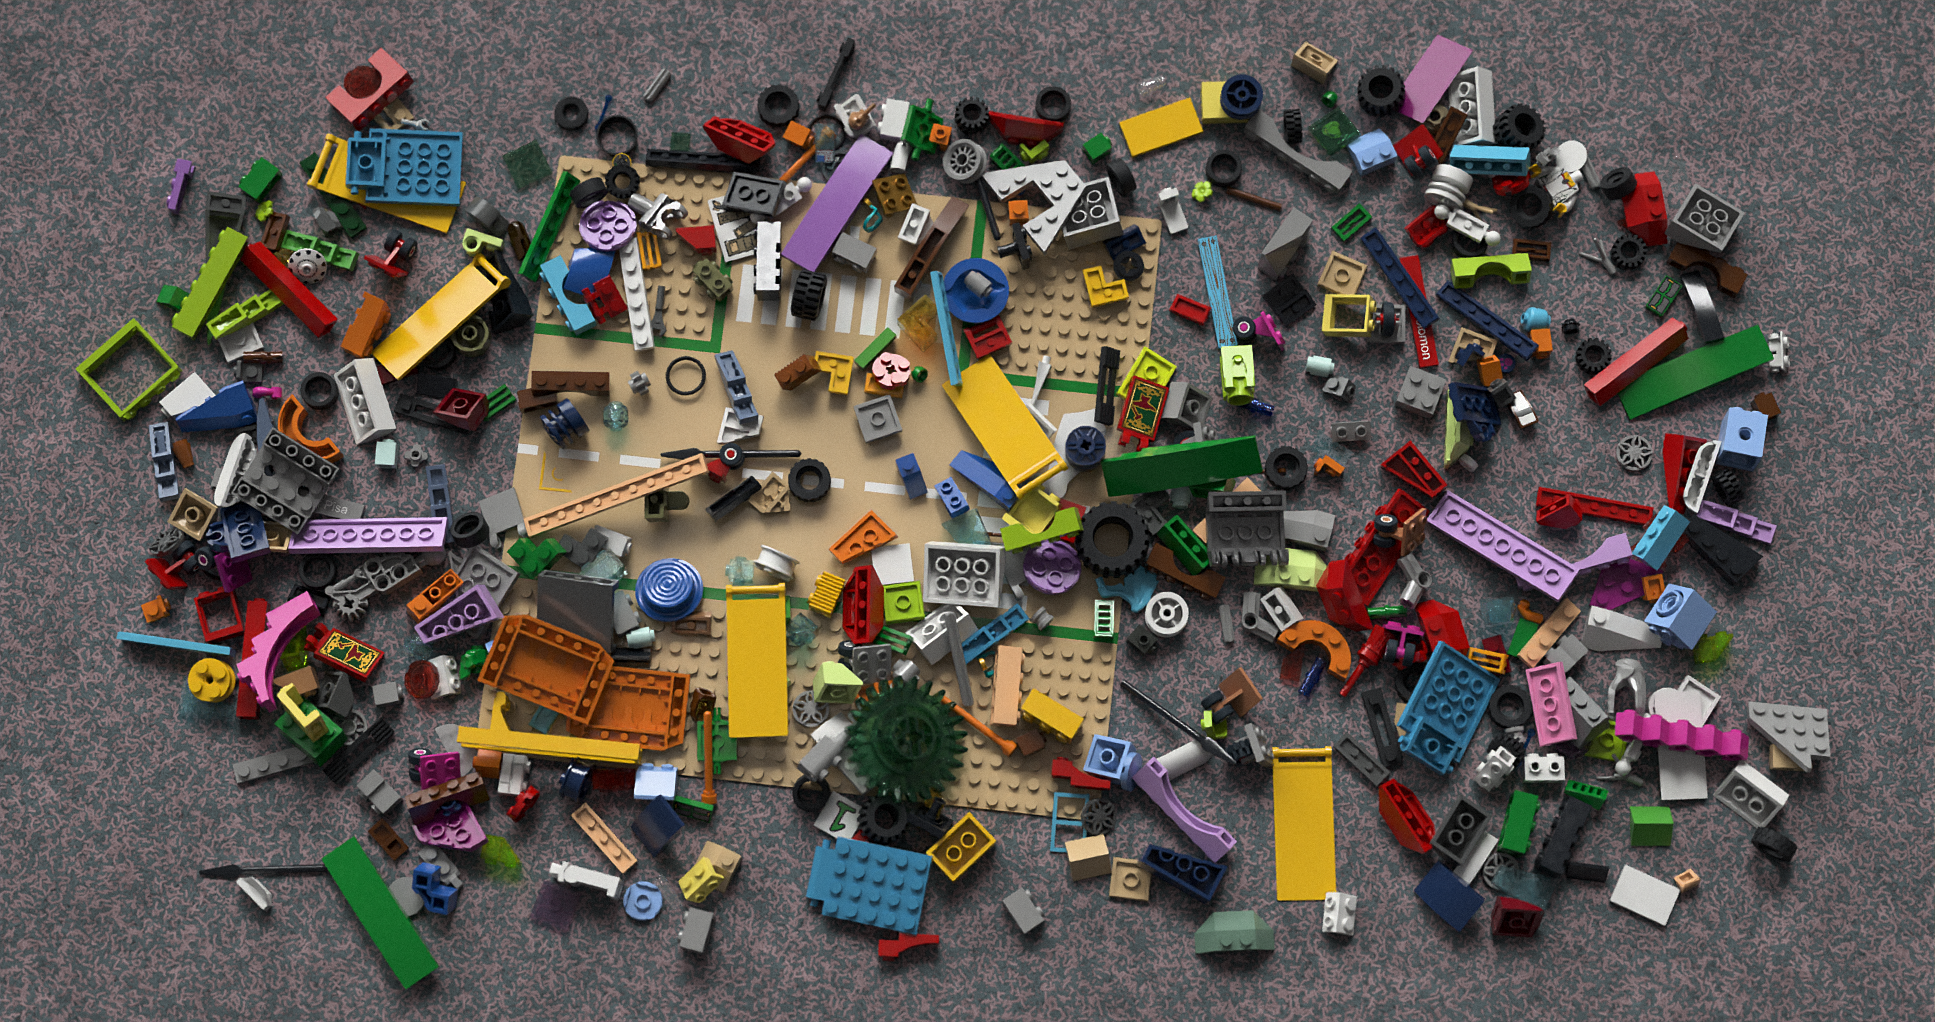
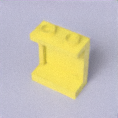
[1002,481,1063,534]
[277,683,329,743]

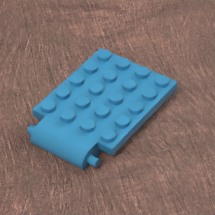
[345,128,463,207]
[1396,641,1500,775]
[806,836,933,935]

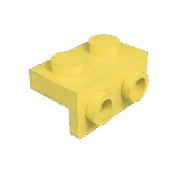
[678,857,724,903]

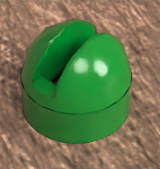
[1321,91,1338,108]
[911,366,928,383]

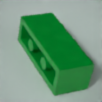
[1157,515,1210,576]

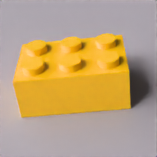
[1020,688,1084,745]
[926,812,996,884]

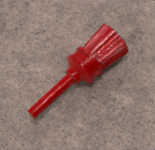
[1339,624,1397,698]

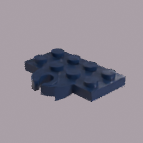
[1448,382,1501,443]
[206,502,271,564]

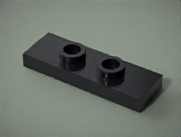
[705,476,762,522]

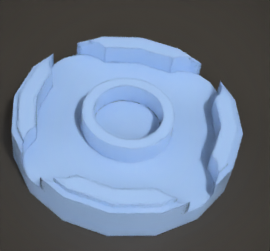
[623,881,663,921]

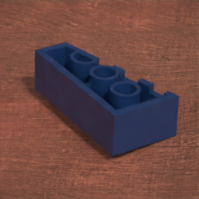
[1136,844,1228,904]

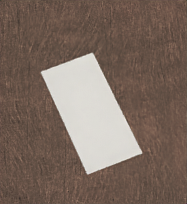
[1654,690,1708,800]

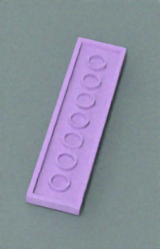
[1426,490,1580,603]
[288,517,449,554]

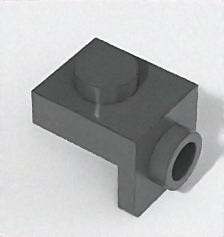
[1322,374,1356,403]
[1487,378,1516,409]

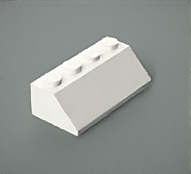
[1448,66,1496,148]
[334,358,396,445]
[811,712,893,797]

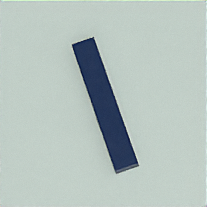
[1360,227,1440,330]
[1436,280,1539,361]

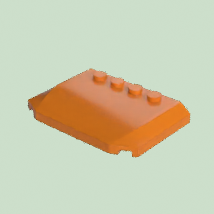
[477,614,614,725]
[566,666,691,751]

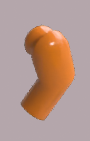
[1517,599,1543,624]

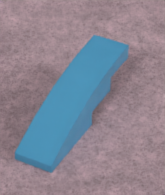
[961,603,1030,665]

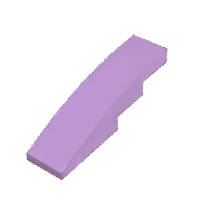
[1696,499,1777,545]

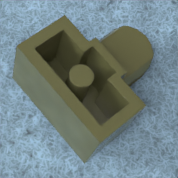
[644,488,690,522]

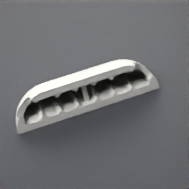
[214,433,257,507]
[1683,440,1722,514]
[1157,736,1213,781]

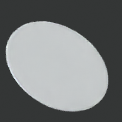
[1556,141,1587,172]

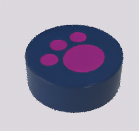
[1498,354,1516,374]

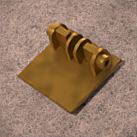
[872,173,917,218]

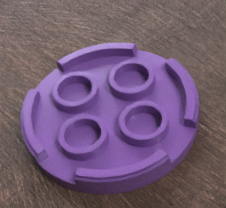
[579,200,637,251]
[1023,541,1082,595]

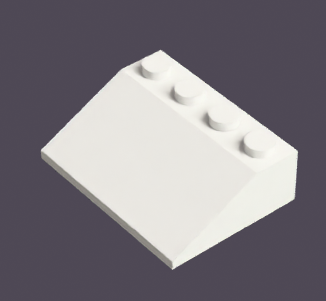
[923,541,1006,607]

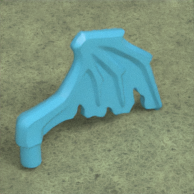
[1095,565,1159,613]

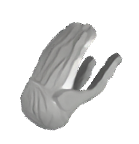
[1608,658,1646,721]

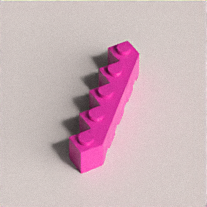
[1615,710,1749,761]

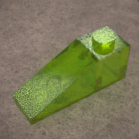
[280,626,308,671]

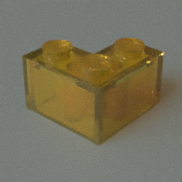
[897,294,938,353]

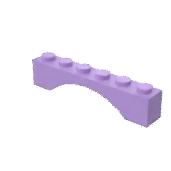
[1514,533,1632,591]
[1132,757,1237,863]

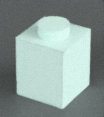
[375,439,399,469]

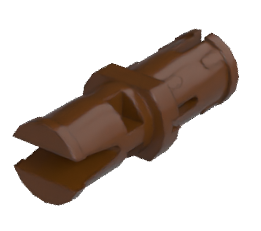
[243,351,283,364]

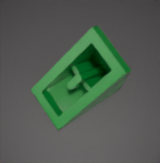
[156,285,189,312]

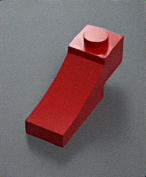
[1051,757,1111,791]
[878,933,939,962]

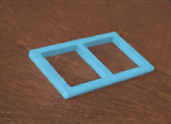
[1050,792,1090,852]

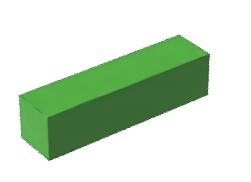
[854,327,897,371]

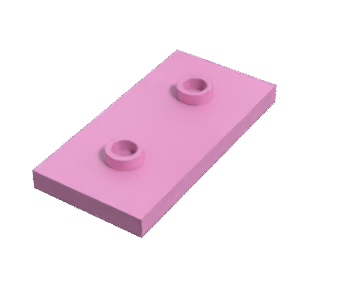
[1526,662,1577,747]

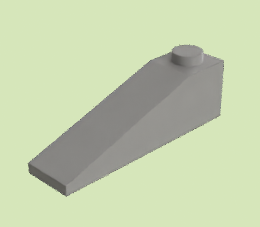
[1283,510,1335,552]

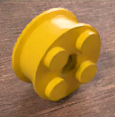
[188,658,236,703]

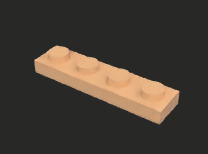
[1517,598,1581,669]
[571,802,638,874]

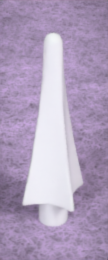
[1031,355,1051,406]

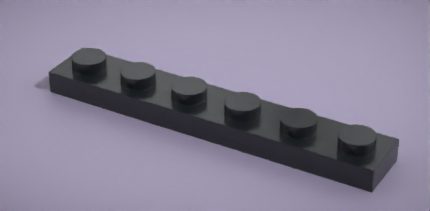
[645,149,761,173]

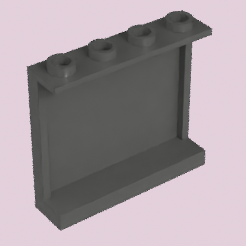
[537,570,619,654]

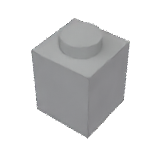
[372,682,404,708]

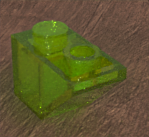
[1692,631,1733,664]
[480,834,522,868]

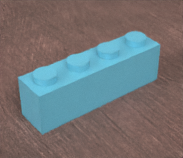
[1450,145,1531,176]

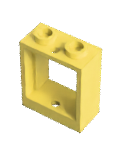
[1322,294,1377,337]

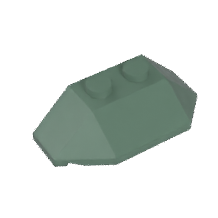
[1194,910,1275,954]

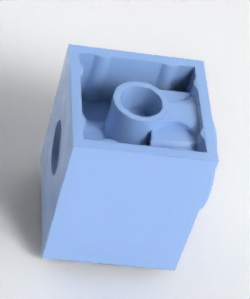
[1715,407,1768,472]
[1644,583,1717,650]

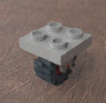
[1224,723,1274,768]

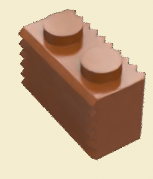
[774,354,821,391]

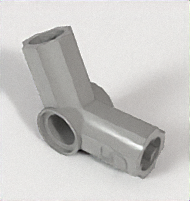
[1397,552,1432,609]
[1241,592,1279,643]

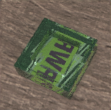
[670,132,691,151]

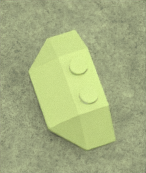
[1444,390,1473,469]
[1253,548,1327,592]

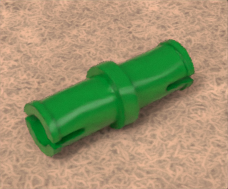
[1366,605,1407,620]

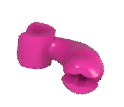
[252,387,282,399]

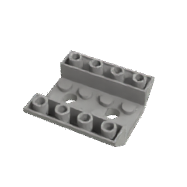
[231,427,340,534]

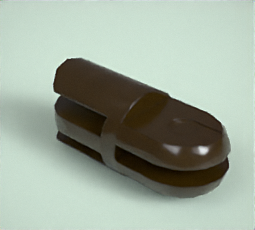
[508,221,531,261]

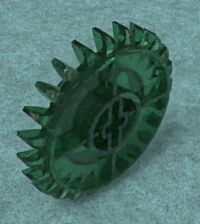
[844,675,968,804]

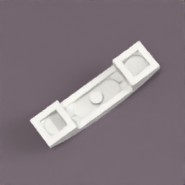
[1453,830,1498,884]

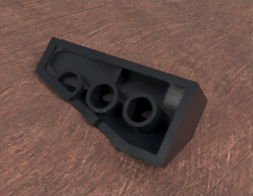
[486,249,533,334]

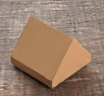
[1674,869,1701,893]

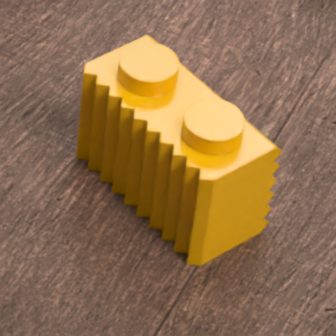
[807,571,846,618]

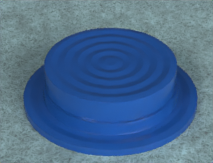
[944,258,1009,323]
[635,558,703,622]

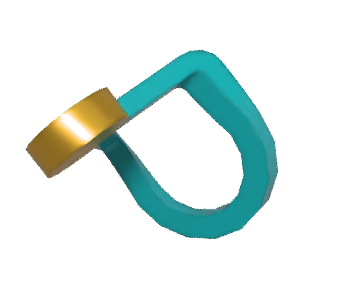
[863,198,883,233]
[977,651,995,678]

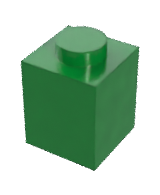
[1082,133,1113,165]

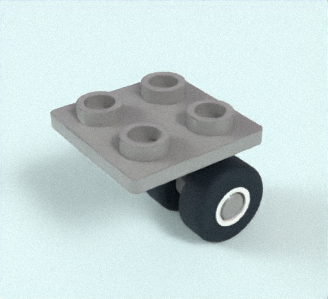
[838,640,891,684]

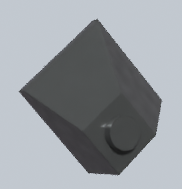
[311,671,355,717]

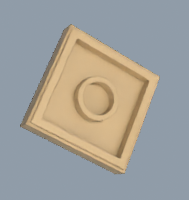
[1317,251,1367,295]
[1109,857,1151,902]

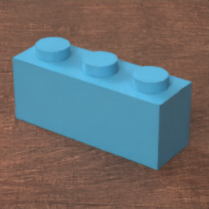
[1632,505,1690,570]

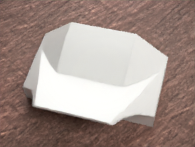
[898,203,933,246]
[236,876,272,912]

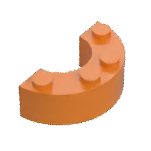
[278,394,344,463]
[1276,620,1351,682]

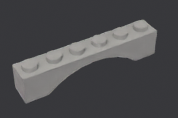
[1244,110,1352,194]

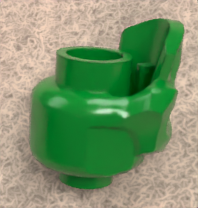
[459,645,488,681]

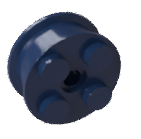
[1220,74,1263,120]
[559,757,596,804]

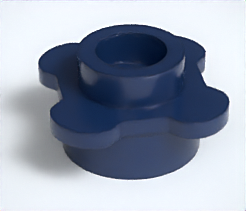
[440,800,462,817]

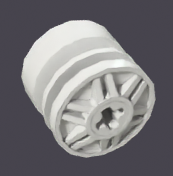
[1424,164,1473,212]

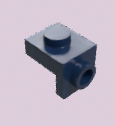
[1455,343,1485,368]

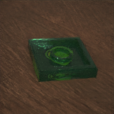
[1308,107,1361,156]
[502,140,553,189]

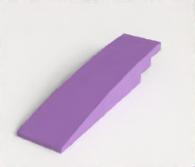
[781,134,893,272]

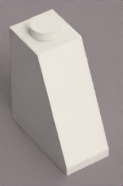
[160,372,216,420]

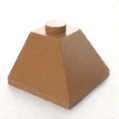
[273,666,320,698]

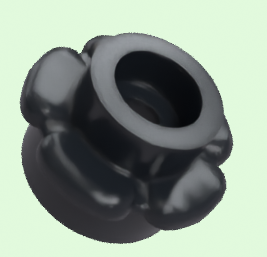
[1561,319,1580,334]

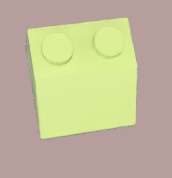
[812,661,863,704]

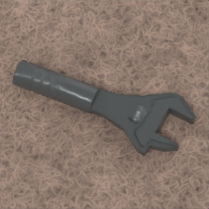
[651,286,667,337]

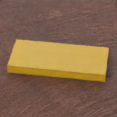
[1119,97,1203,158]

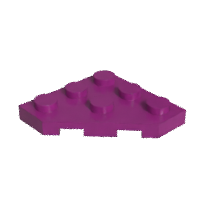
[1589,559,1663,610]
[412,800,489,852]

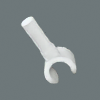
[401,119,429,131]

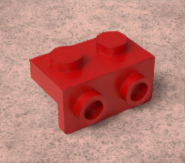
[1404,205,1448,248]

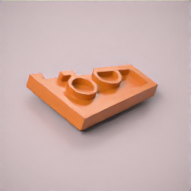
[829,510,898,564]

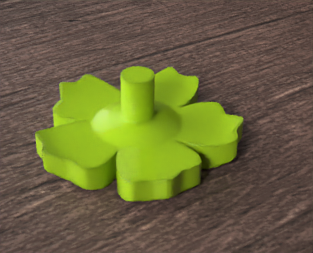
[1191,181,1213,203]
[255,200,274,222]

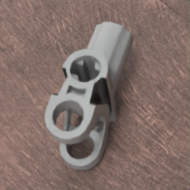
[628,193,688,240]

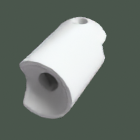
[890,140,912,174]

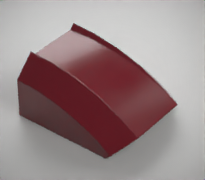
[433,388,489,431]
[1491,896,1545,937]

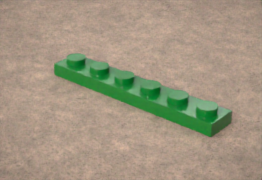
[518,171,581,282]

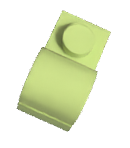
[462,228,505,257]

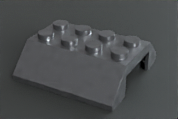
[1205,491,1289,567]

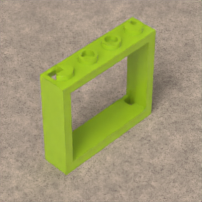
[75,318,182,422]

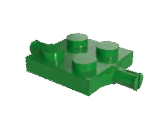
[901,98,944,161]
[697,707,737,775]

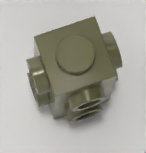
[692,258,733,303]

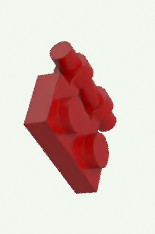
[581,275,628,324]

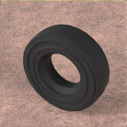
[554,96,589,131]

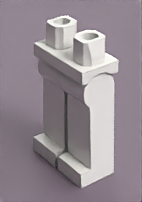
[549,861,624,901]

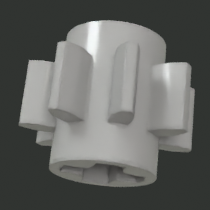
[628,371,651,396]

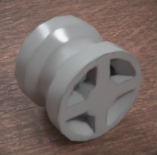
[1030,607,1054,631]
[1504,726,1526,743]

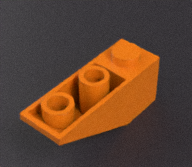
[406,568,464,624]

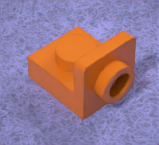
[929,123,952,151]
[1313,455,1345,477]
[1641,574,1665,603]
[141,595,171,624]

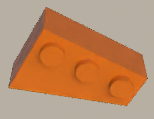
[341,291,391,359]

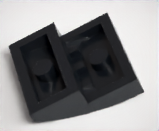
[1261,273,1316,326]

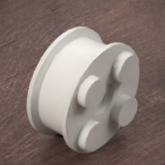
[754,545,800,582]
[1145,592,1189,637]

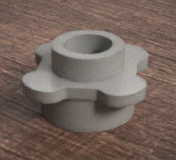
[404,444,428,467]

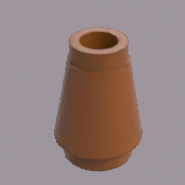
[172,439,194,469]

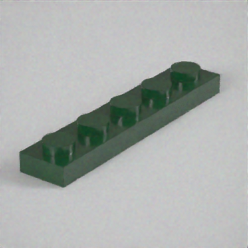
[299,152,367,239]

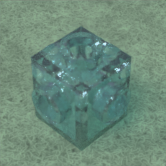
[725,556,755,586]
[786,612,818,648]

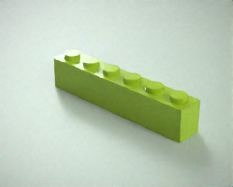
[171,226,250,340]

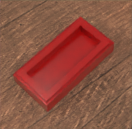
[1169,294,1212,326]

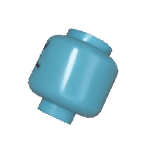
[1520,307,1551,332]

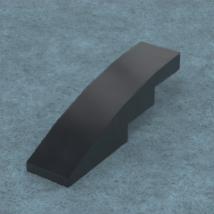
[1680,270,1724,344]

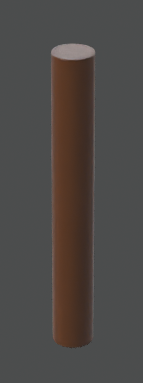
[1226,186,1282,211]

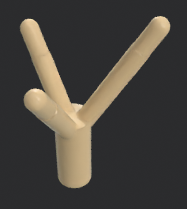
[1463,199,1497,221]

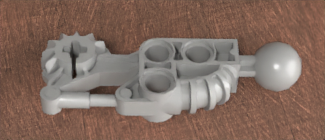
[325,547,446,622]

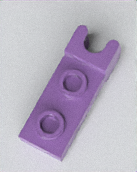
[166,159,195,215]

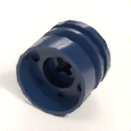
[540,398,590,450]
[1065,426,1106,472]

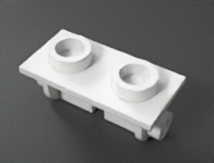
[1769,331,1790,373]

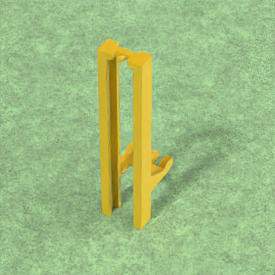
[457,691,643,765]

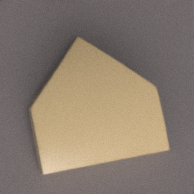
[747,471,791,513]

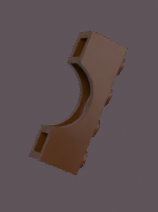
[1666,242,1748,298]
[531,371,610,396]
[1144,543,1226,601]
[405,771,490,825]

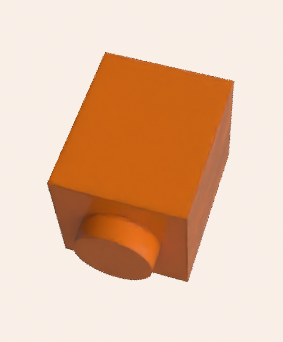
[783,121,815,151]
[1008,200,1029,226]
[1528,328,1553,359]
[1476,355,1503,387]
[472,749,503,779]

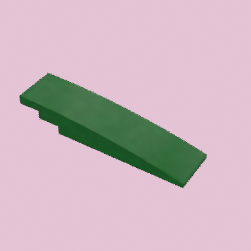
[1617,325,1774,420]
[1101,435,1263,497]
[321,836,440,990]

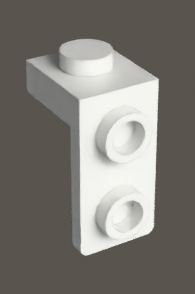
[1158,187,1188,234]
[594,525,632,557]

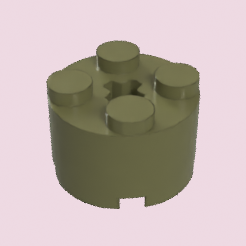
[450,315,492,357]

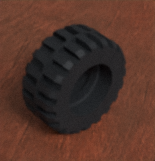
[1075,501,1150,579]

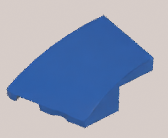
[563,247,616,301]

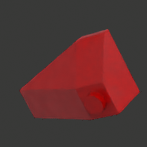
[1663,433,1707,514]

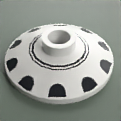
[288,248,327,284]

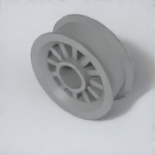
[943,139,987,183]

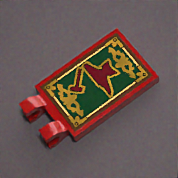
[1116,375,1169,452]
[304,622,385,682]

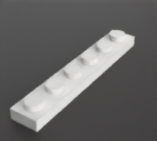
[619,237,655,352]

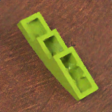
[206,289,284,340]

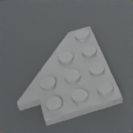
[449,545,521,640]
[1747,701,1830,773]

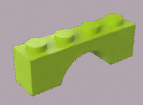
[1450,253,1532,289]
[1000,507,1084,554]

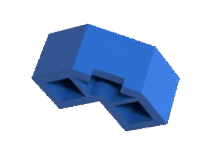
[412,862,458,915]

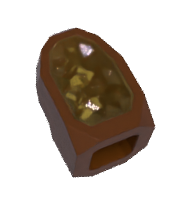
[690,687,717,722]

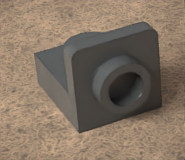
[233,360,264,383]

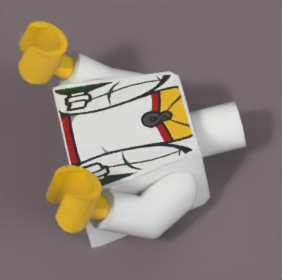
[1528,164,1583,218]

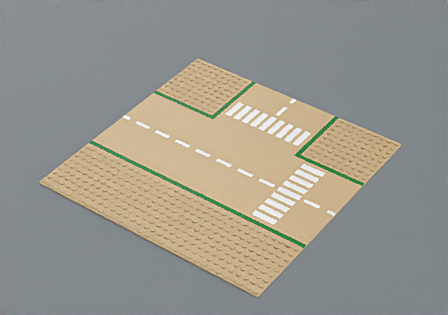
[475,156,1162,820]

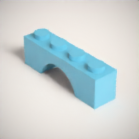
[540,255,597,336]

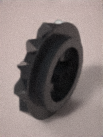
[1113,251,1144,281]

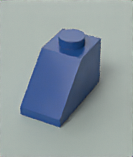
[895,453,928,500]

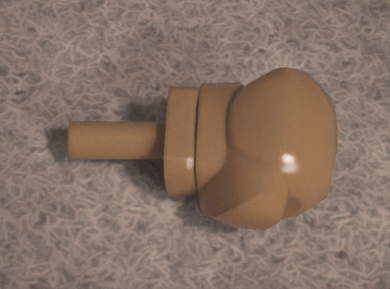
[848,103,876,130]

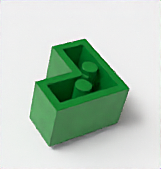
[507,537,566,580]

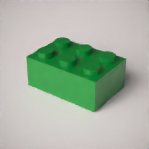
[274,696,348,767]
[1496,790,1540,858]

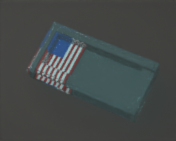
[815,124,835,163]
[1310,432,1353,467]

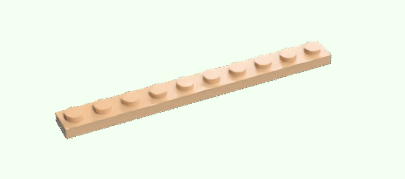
[523,453,709,538]

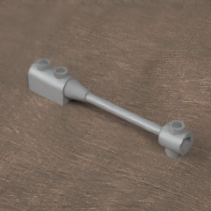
[797,659,920,782]

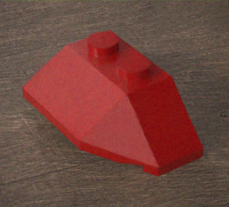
[989,111,1064,148]
[703,116,775,164]
[1622,171,1668,247]
[1316,559,1373,632]
[842,565,884,644]
[1415,599,1470,657]
[1379,778,1435,854]

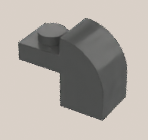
[464,196,510,238]

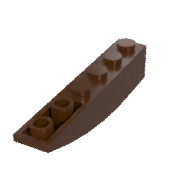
[894,196,969,301]

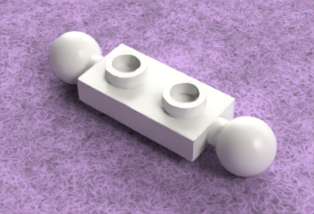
[750,177,812,224]
[1434,204,1501,246]
[1615,713,1651,776]

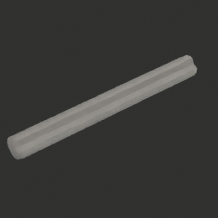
[944,612,974,707]

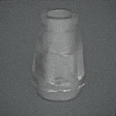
[1137,75,1166,97]

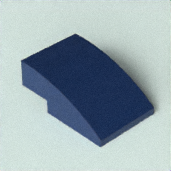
[631,794,685,857]
[1414,860,1485,932]

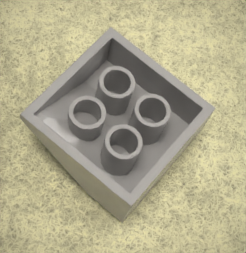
[1062,177,1124,249]
[1664,183,1745,253]
[1257,208,1313,281]

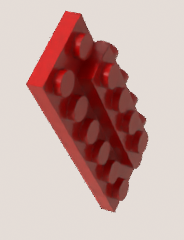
[1344,489,1430,606]

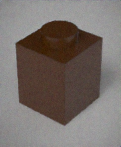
[1750,392,1781,421]
[1015,728,1047,759]

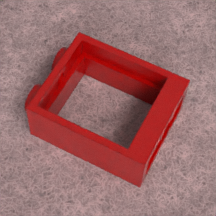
[194,586,245,645]

